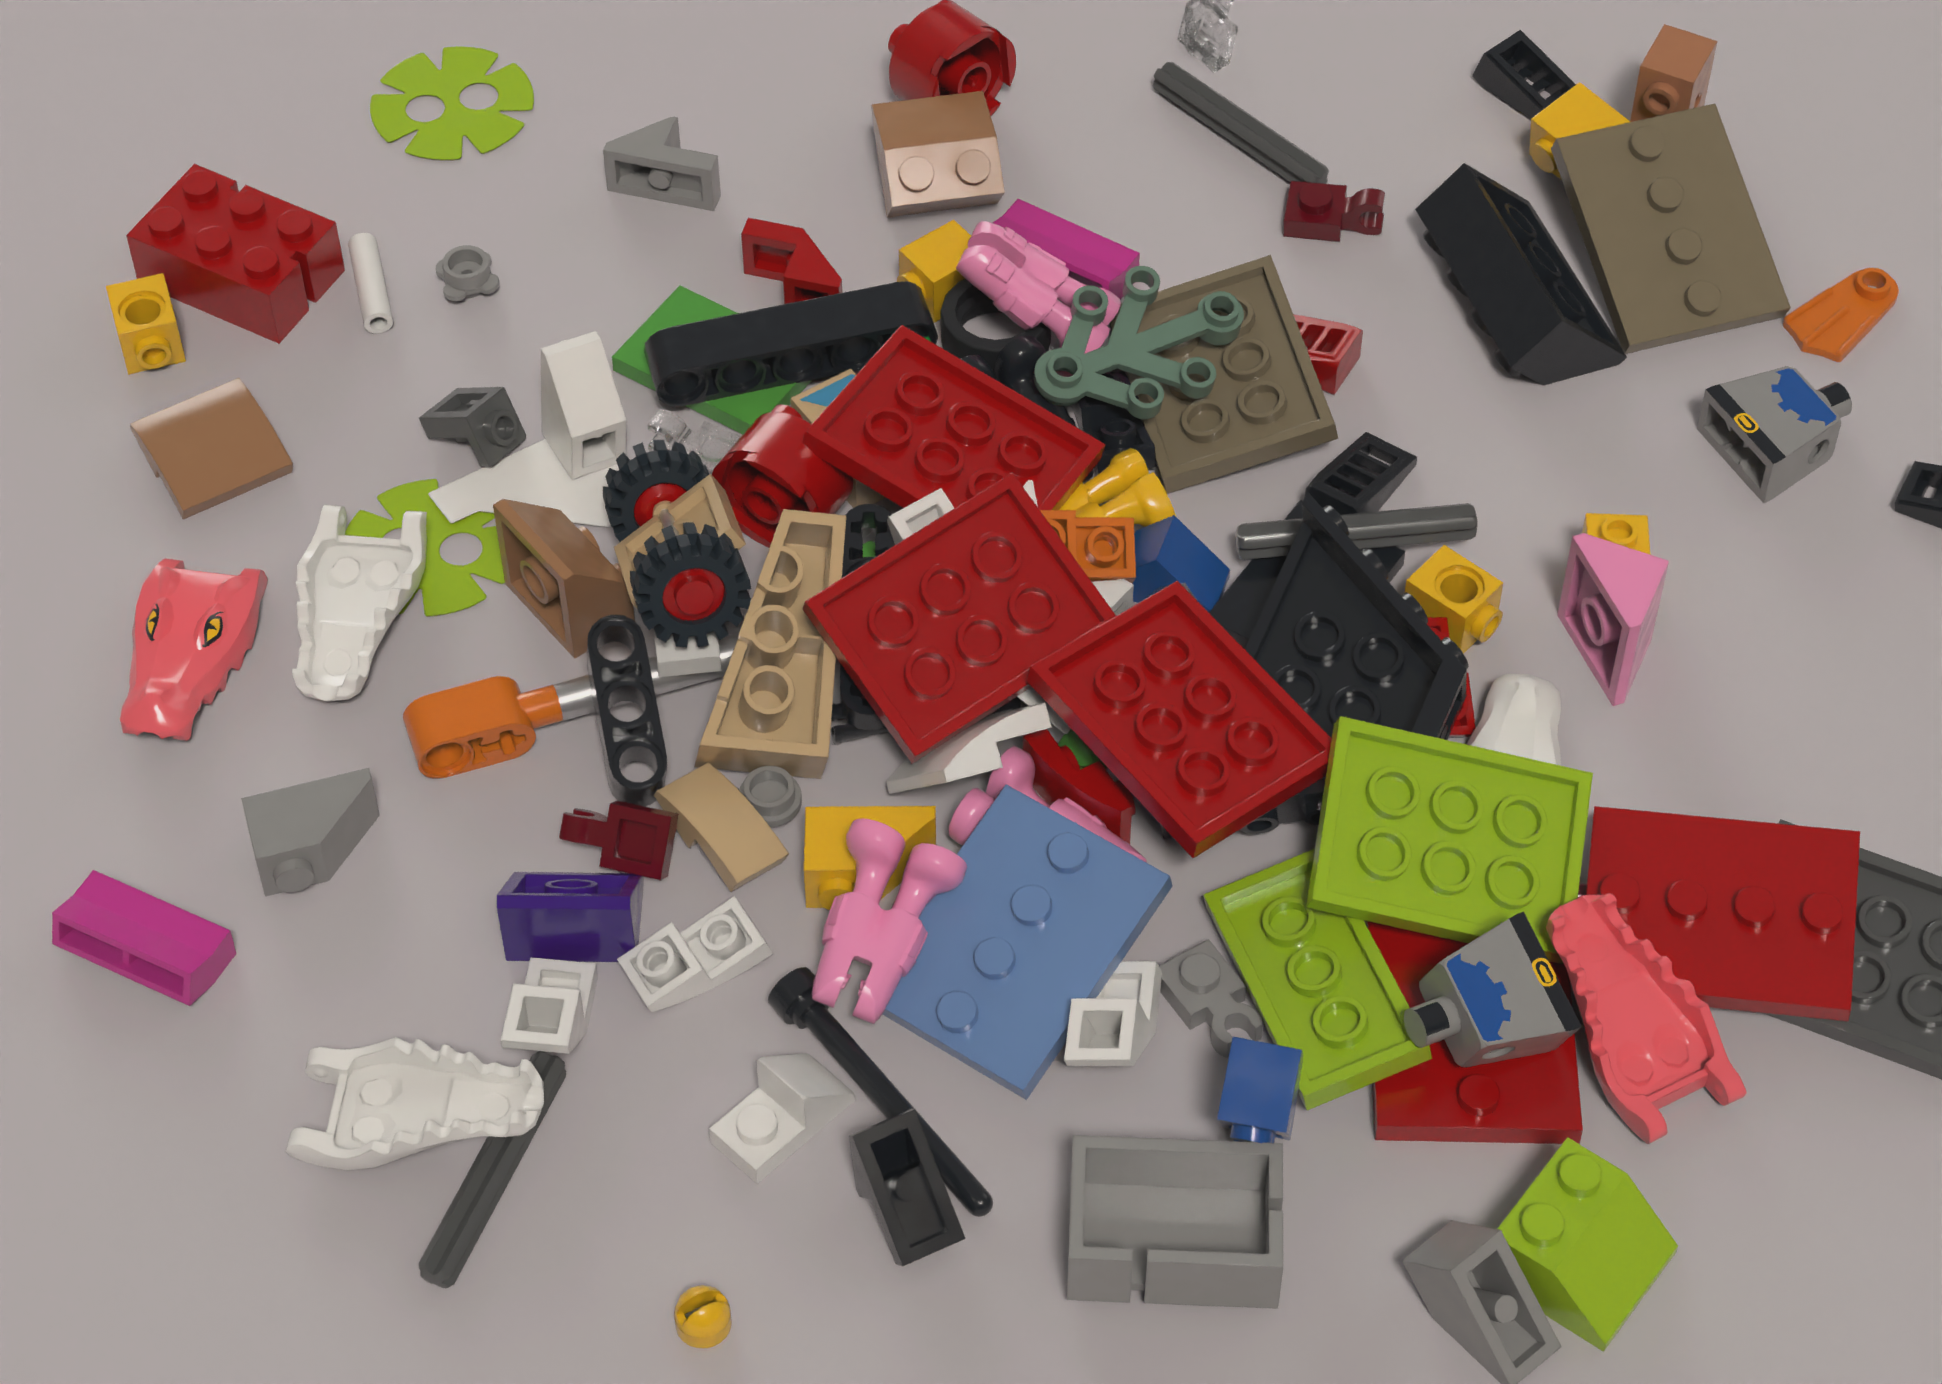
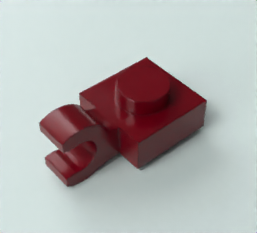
[1283,181,1385,242]
[559,800,679,880]

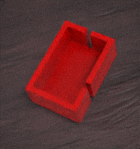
[126,164,345,344]

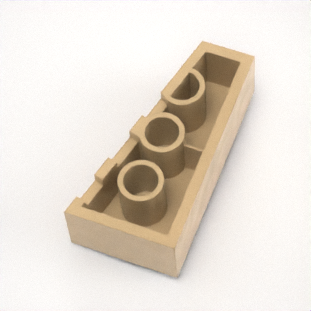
[694,509,846,779]

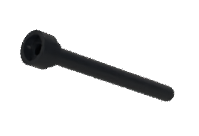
[768,967,993,1217]

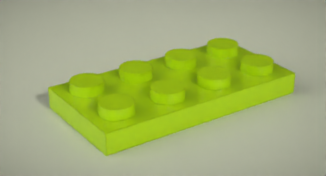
[1203,849,1432,1111]

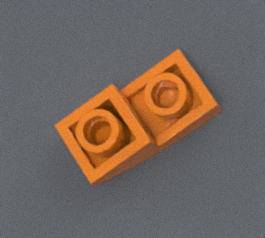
[1040,510,1136,584]

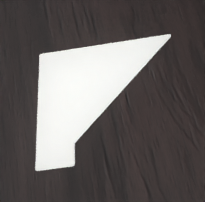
[428,439,619,528]

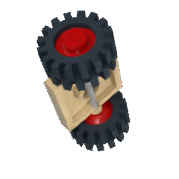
[603,440,751,648]

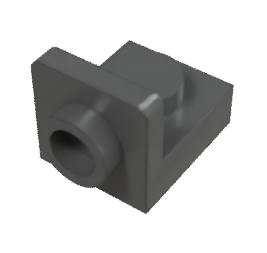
[419,387,526,467]

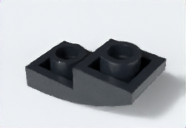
[1072,371,1156,475]

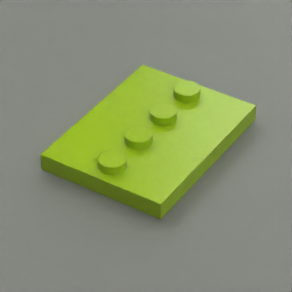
[1306,716,1593,964]

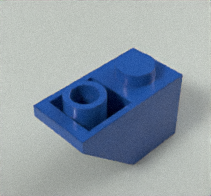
[1217,1037,1304,1143]

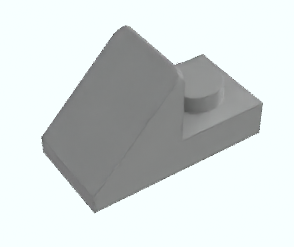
[603,116,721,211]

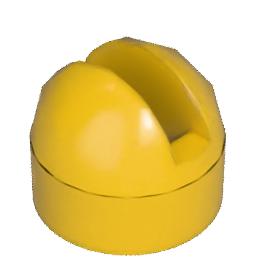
[674,1285,732,1348]

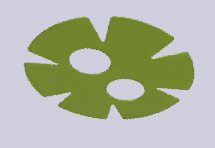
[370,46,534,160]
[345,479,505,616]

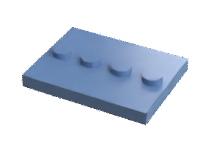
[882,784,1173,1100]

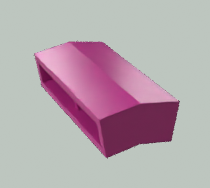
[993,199,1140,300]
[52,870,237,1006]

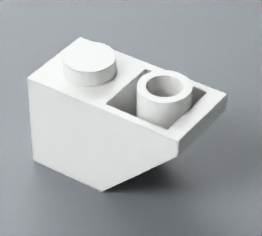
[541,331,626,480]

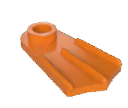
[1783,268,1899,362]

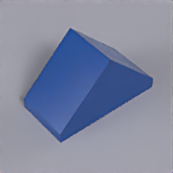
[1133,515,1230,612]

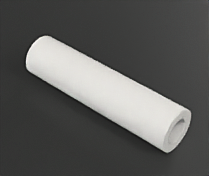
[348,233,393,334]

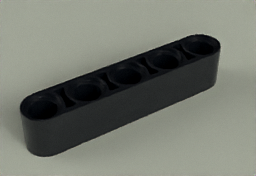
[644,281,938,406]

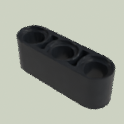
[587,615,667,806]

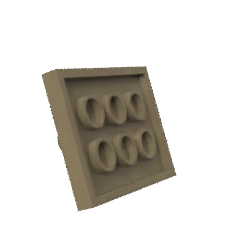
[1551,103,1791,354]
[1109,255,1338,494]

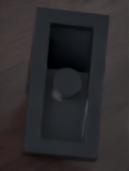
[849,1109,966,1266]

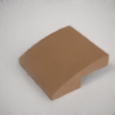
[130,378,293,520]

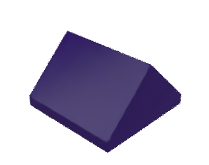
[497,872,644,962]

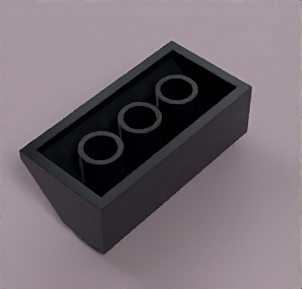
[1415,163,1627,385]

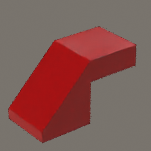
[741,218,843,304]

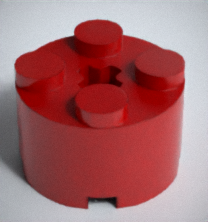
[888,0,1016,116]
[712,404,853,548]

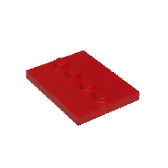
[803,325,1106,510]
[803,472,1116,764]
[1027,581,1332,858]
[1586,806,1860,1021]
[1365,921,1583,1144]

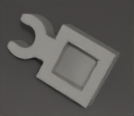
[1159,939,1263,1058]

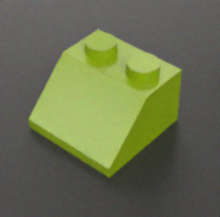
[1497,1137,1678,1352]

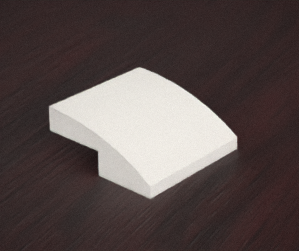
[886,703,1052,794]

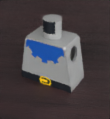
[1697,366,1852,504]
[1404,912,1582,1068]

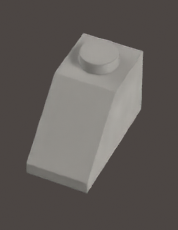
[241,768,380,897]
[1402,1220,1562,1384]

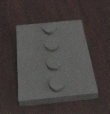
[1764,819,1942,1080]

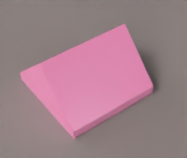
[1557,533,1669,706]

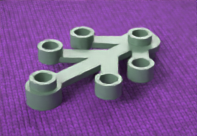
[1034,266,1244,419]

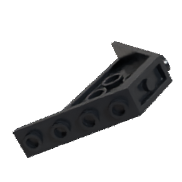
[1161,491,1468,839]

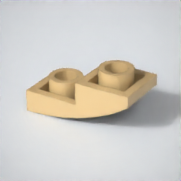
[654,763,789,892]

